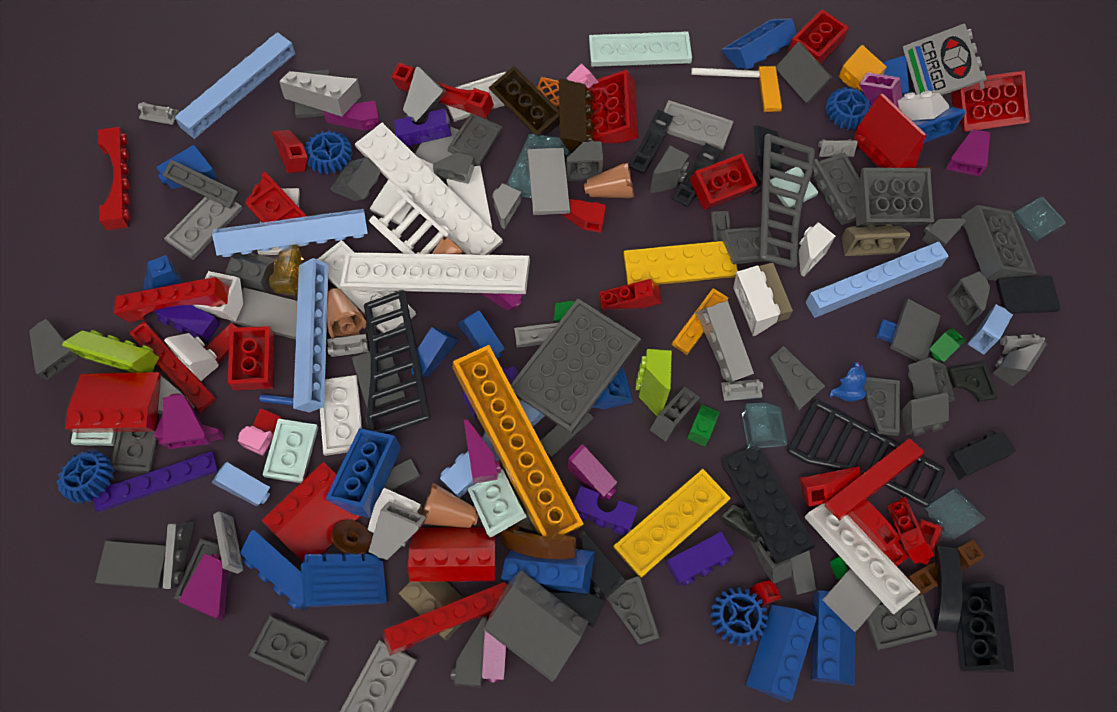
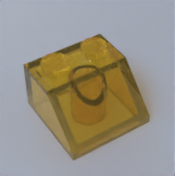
[269,245,305,296]

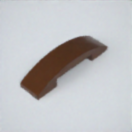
[501,525,577,559]
[907,539,986,596]

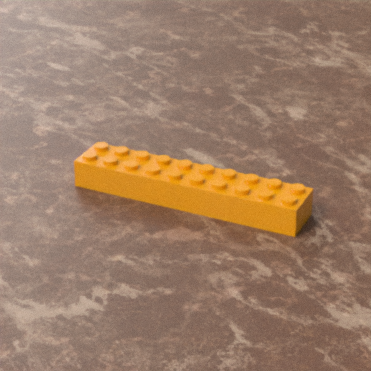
[453,345,583,538]

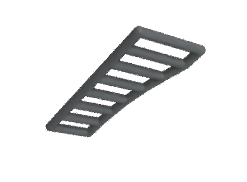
[760,134,815,268]

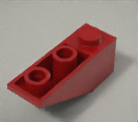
[272,130,308,173]
[561,199,606,232]
[600,278,661,310]
[800,467,861,506]
[887,497,935,564]

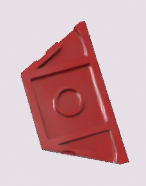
[245,172,307,223]

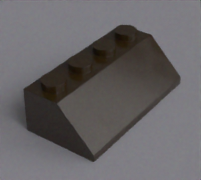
[489,66,560,137]
[559,79,595,154]

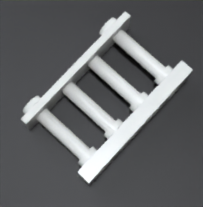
[369,188,453,254]

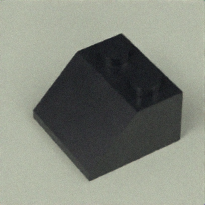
[754,125,785,175]

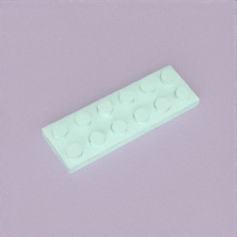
[589,32,692,67]

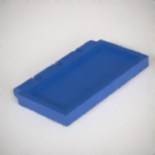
[301,554,387,607]

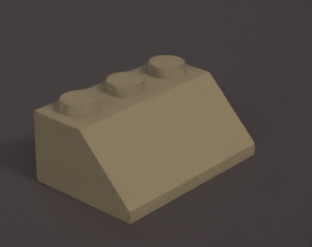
[841,225,910,256]
[399,581,463,641]

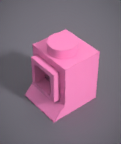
[567,63,599,88]
[238,426,273,456]

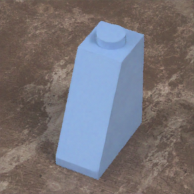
[968,304,1013,355]
[211,462,270,506]

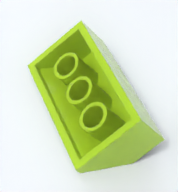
[62,330,159,373]
[635,349,672,416]

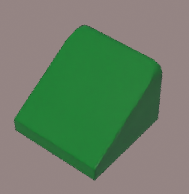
[554,301,575,322]
[830,557,850,580]

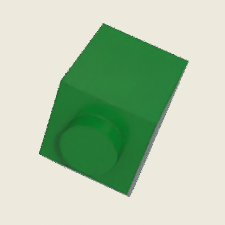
[929,327,966,362]
[687,404,720,446]

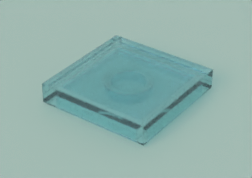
[1014,196,1066,242]

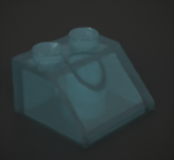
[742,402,787,448]

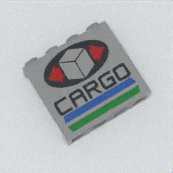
[903,24,986,95]

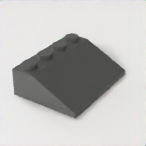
[855,168,934,227]
[961,205,1037,281]
[483,571,588,681]

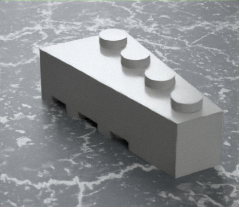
[279,71,361,116]
[695,301,754,382]

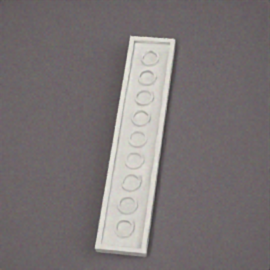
[355,123,503,255]
[340,253,530,294]

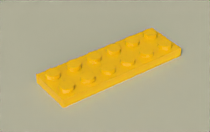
[623,241,738,285]
[613,469,731,579]

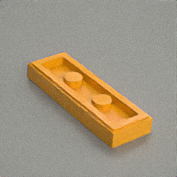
[758,66,782,112]

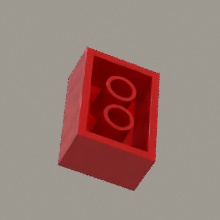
[788,9,849,64]
[689,153,757,210]
[228,326,275,391]

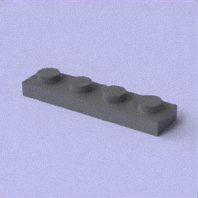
[162,160,239,209]

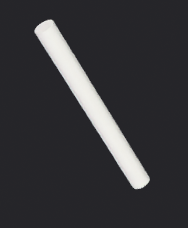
[691,68,760,78]

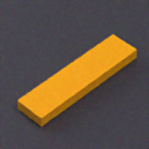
[672,288,728,355]

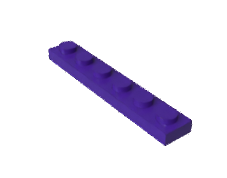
[93,451,219,513]

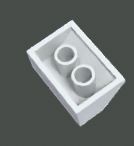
[733,266,780,336]

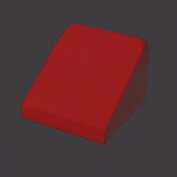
[253,409,282,435]
[750,580,781,607]

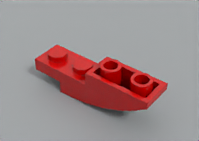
[848,500,909,566]

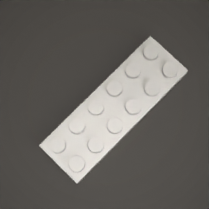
[317,240,416,333]
[804,503,920,614]

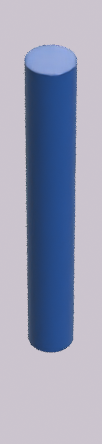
[259,394,294,405]

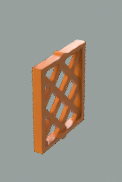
[536,77,559,107]

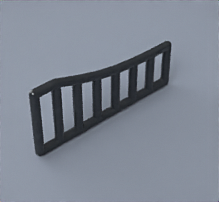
[364,290,431,434]
[787,399,945,507]

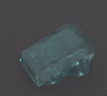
[925,488,986,539]

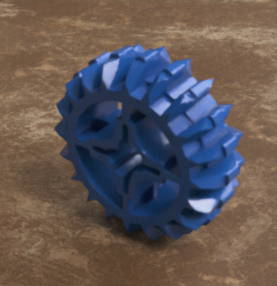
[825,86,872,131]
[304,129,353,175]
[56,449,115,504]
[710,587,768,646]

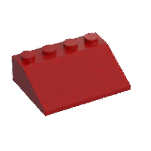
[588,70,638,143]
[951,71,1030,132]
[854,94,926,168]
[65,372,161,433]
[262,462,362,562]
[408,527,495,582]

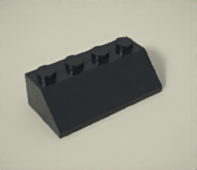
[957,581,1014,673]

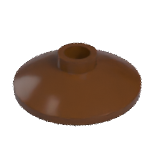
[331,520,372,555]

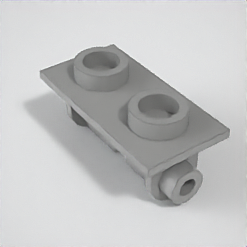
[138,102,179,125]
[818,139,857,157]
[327,334,369,357]
[1000,334,1045,355]
[721,379,763,401]

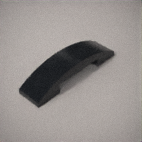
[628,110,674,174]
[672,143,722,207]
[934,546,962,633]

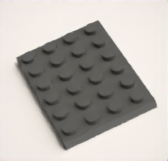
[511,299,641,434]

